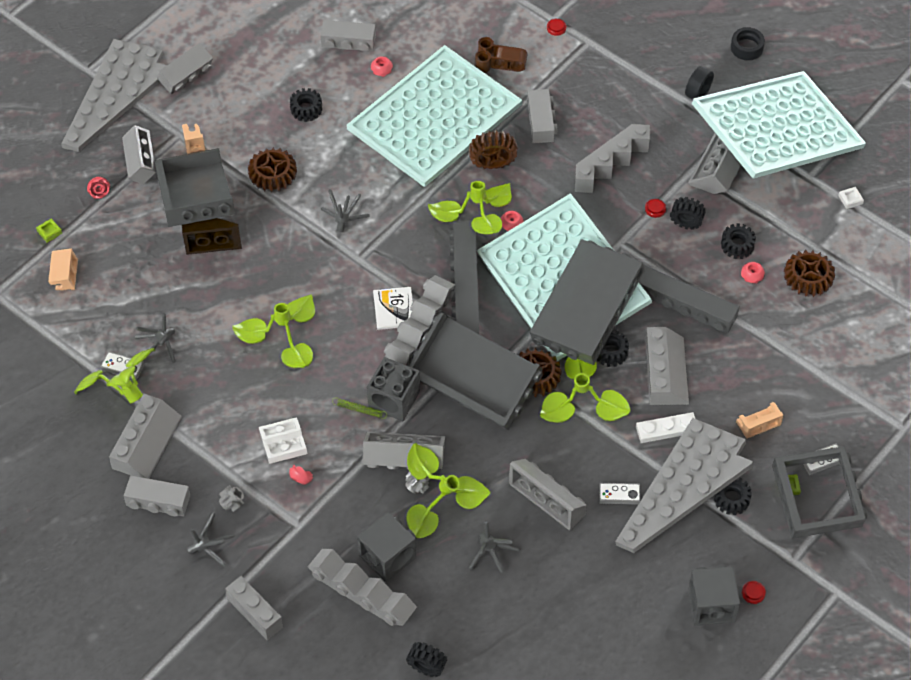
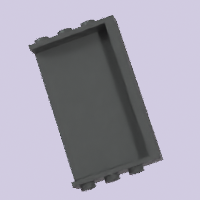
[154,148,235,227]
[530,239,645,365]
[409,312,543,430]

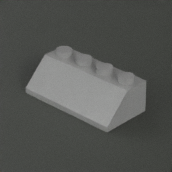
[688,133,741,194]
[645,327,689,405]
[109,394,182,479]
[363,432,445,471]
[509,459,586,531]

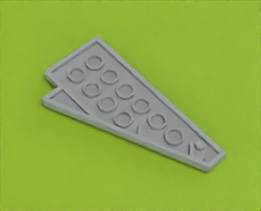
[61,39,167,152]
[615,418,753,553]

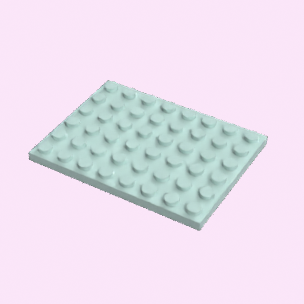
[347,45,522,187]
[692,71,866,179]
[477,193,652,361]

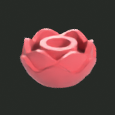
[371,57,393,77]
[87,177,110,198]
[501,211,523,231]
[741,262,765,283]
[289,465,313,485]

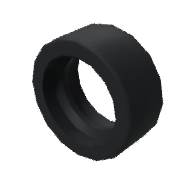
[731,27,765,61]
[685,66,714,99]

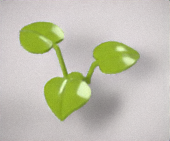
[428,181,512,234]
[232,295,315,368]
[74,348,156,404]
[540,357,630,423]
[406,443,491,538]

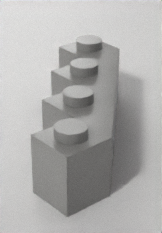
[575,124,650,193]
[384,275,455,366]
[308,549,417,626]

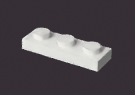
[636,412,695,443]

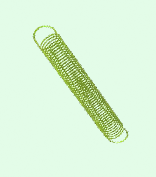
[332,398,387,419]

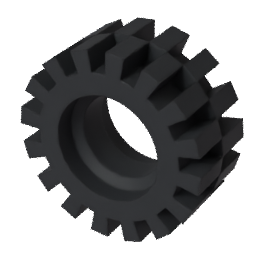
[290,88,322,122]
[670,197,706,230]
[721,223,756,259]
[597,331,629,367]
[714,478,752,515]
[406,642,447,677]

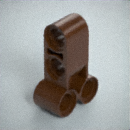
[475,37,528,73]

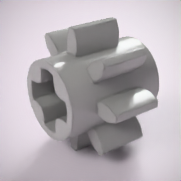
[405,472,429,494]
[219,485,244,512]

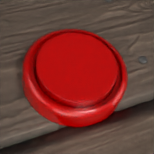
[547,19,567,36]
[645,199,666,218]
[742,581,766,604]

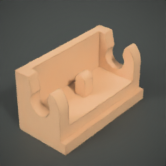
[182,124,205,154]
[48,249,78,290]
[736,402,783,439]

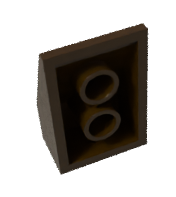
[182,218,242,255]

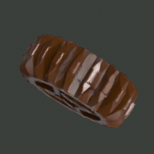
[469,130,518,170]
[248,147,297,193]
[784,249,835,297]
[519,347,562,398]

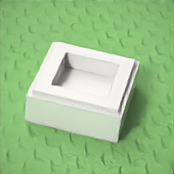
[838,187,864,209]

